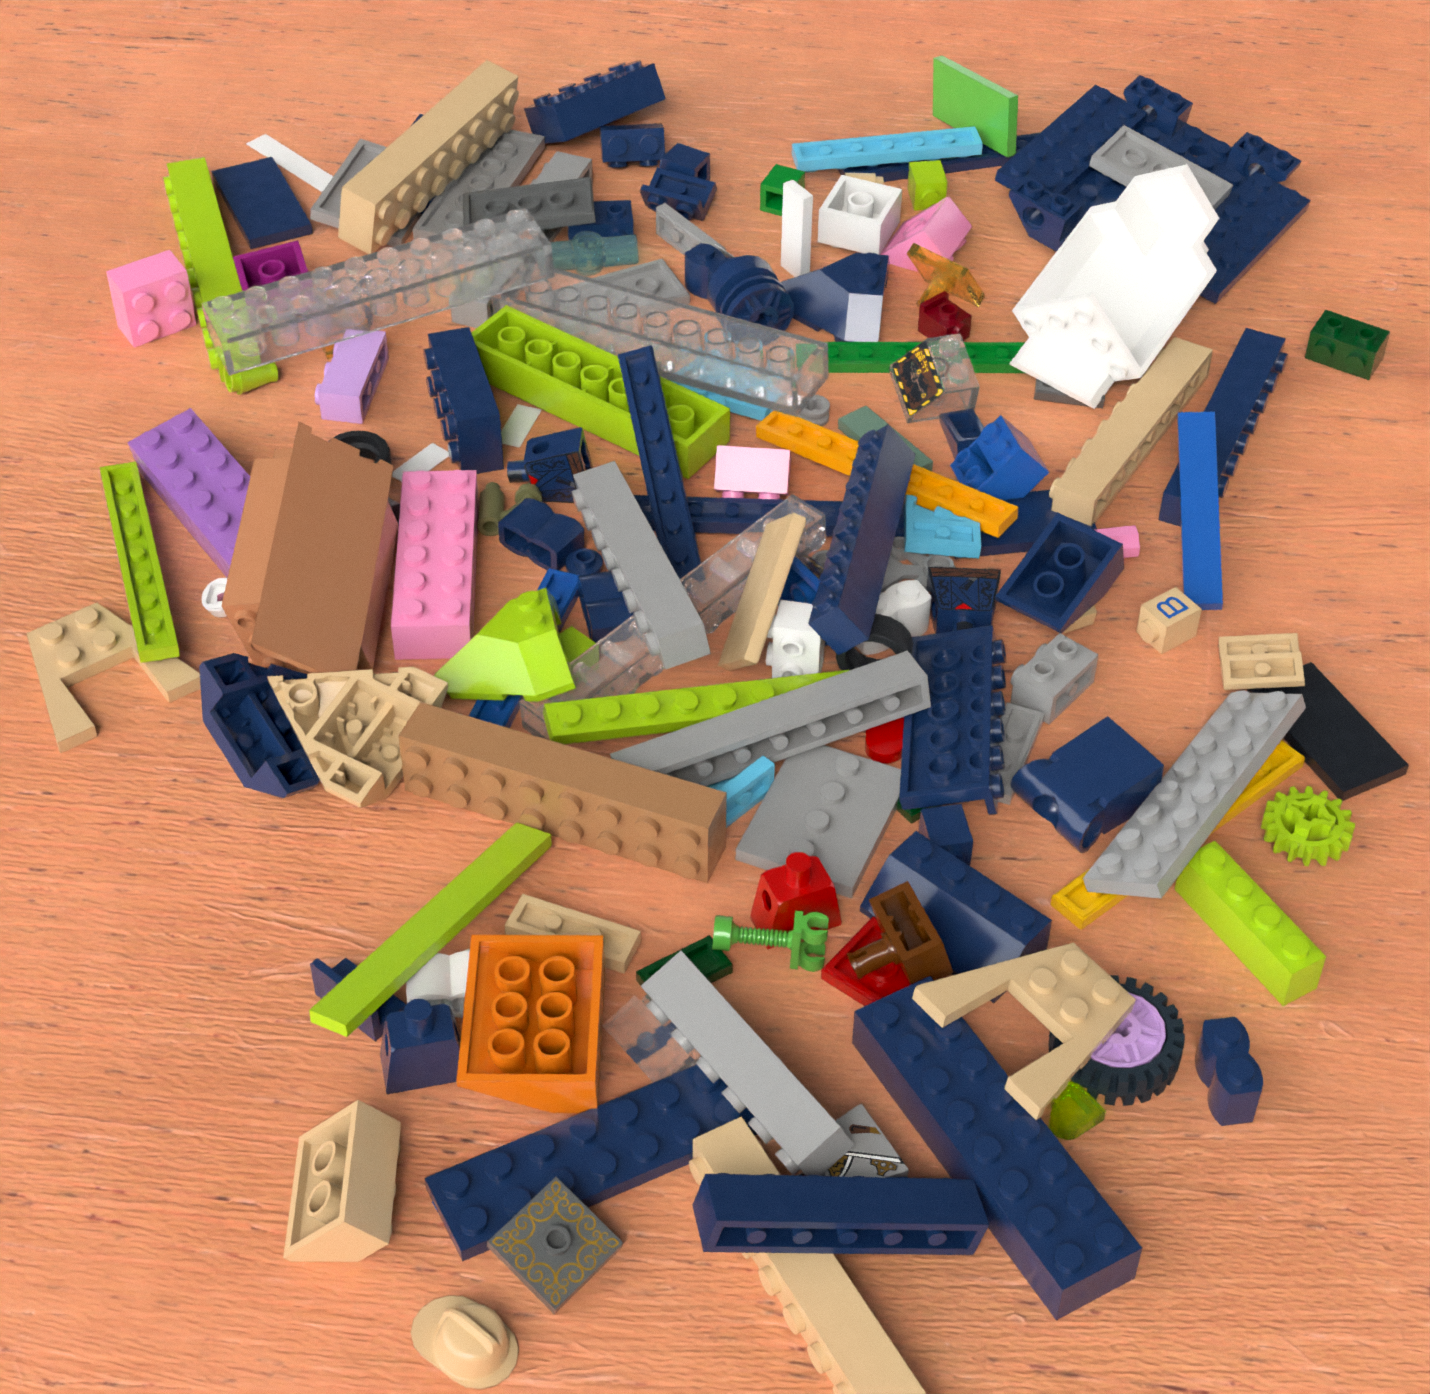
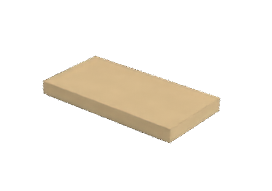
[718,513,806,671]

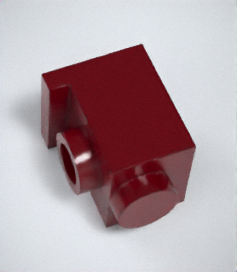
[918,291,972,342]

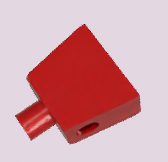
[750,852,842,950]

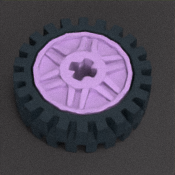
[1048,975,1185,1106]

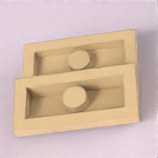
[1218,633,1305,690]

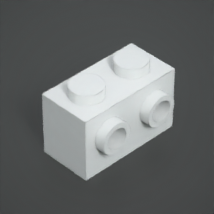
[766,600,825,678]

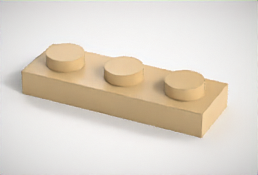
[505,894,641,974]

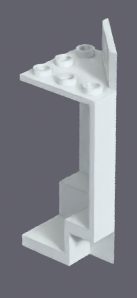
[1009,164,1219,409]

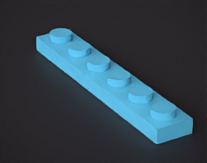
[792,126,983,172]

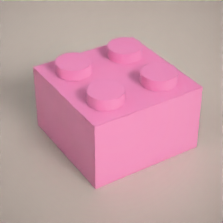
[106,250,196,347]

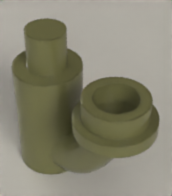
[477,482,542,536]

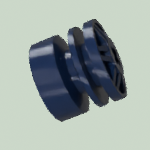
[707,255,794,347]

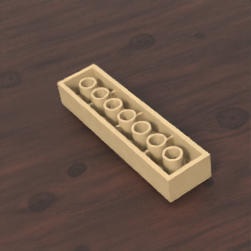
[338,60,519,255]

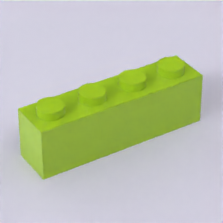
[1174,841,1326,1006]

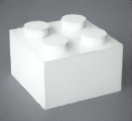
[817,175,902,255]

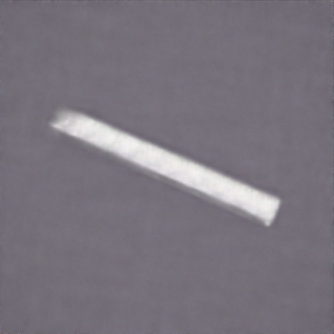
[519,494,826,745]

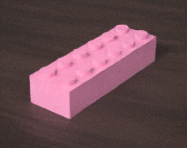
[391,470,479,660]

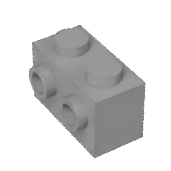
[1010,633,1098,725]

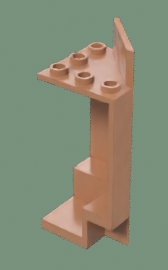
[221,421,399,674]

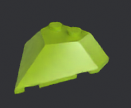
[433,588,576,702]

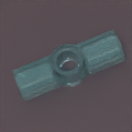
[537,231,639,276]

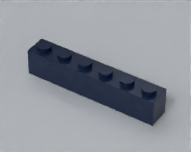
[692,1173,989,1255]

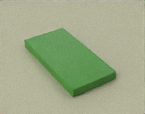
[933,55,1018,157]

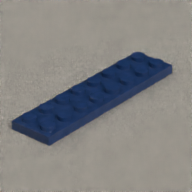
[425,1065,758,1262]

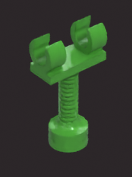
[712,911,829,972]

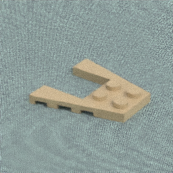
[26,603,201,753]
[912,942,1136,1120]

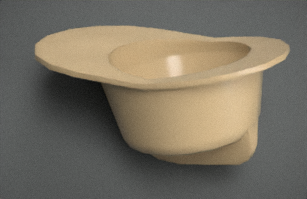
[411,1296,519,1390]

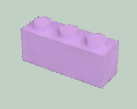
[315,327,389,424]

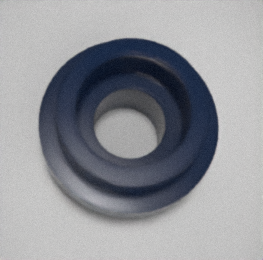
[565,548,603,575]

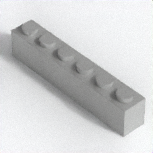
[641,951,855,1176]

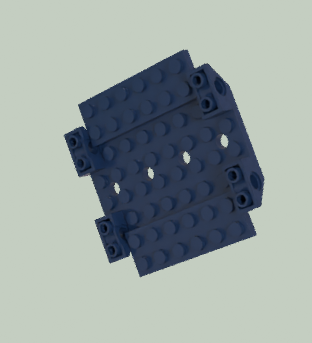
[995,75,1311,304]

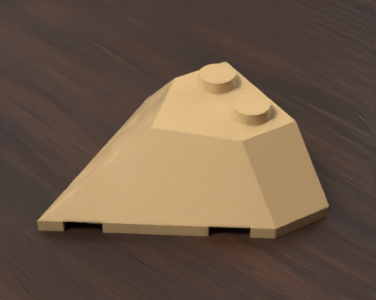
[267,666,448,808]

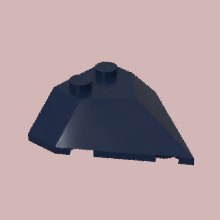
[781,252,890,342]
[199,653,320,798]

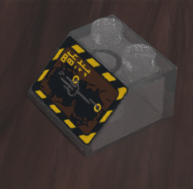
[889,334,980,423]

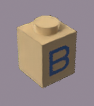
[1136,587,1202,654]

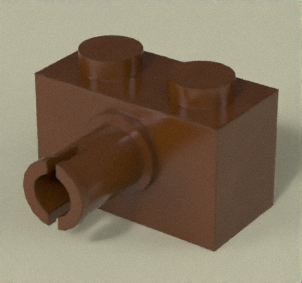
[847,881,953,985]

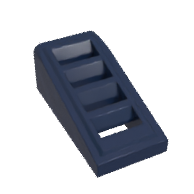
[939,409,984,459]

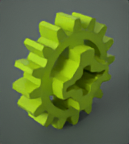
[1261,786,1355,867]

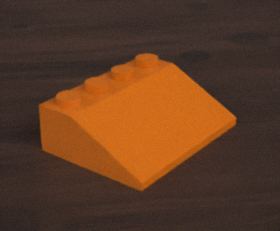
[456,935,606,1113]

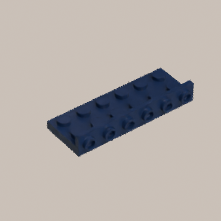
[899,625,1006,815]

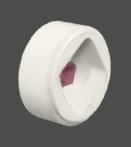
[202,578,227,617]

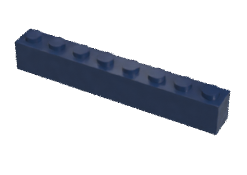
[1158,328,1288,527]
[808,424,916,655]

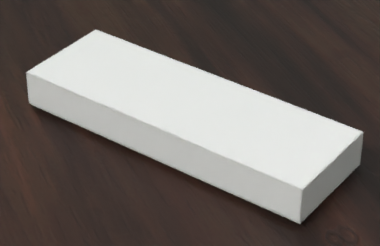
[781,180,813,277]

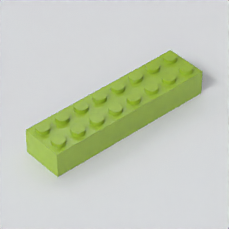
[471,305,730,479]

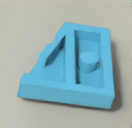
[904,495,981,559]

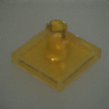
[907,243,985,307]

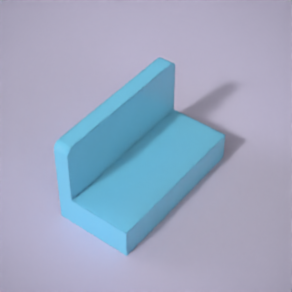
[706,756,775,828]

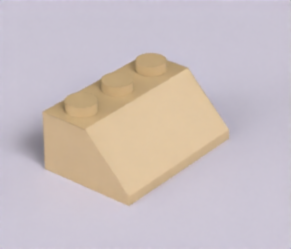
[283,1100,401,1262]

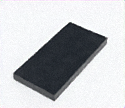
[1247,662,1409,801]

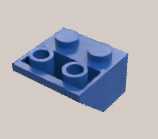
[950,415,1049,500]

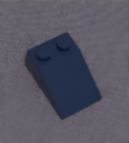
[995,512,1124,633]

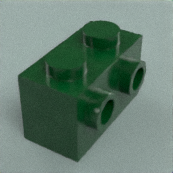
[1305,310,1390,380]

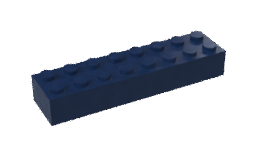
[852,976,1142,1320]

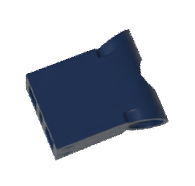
[1010,716,1164,853]

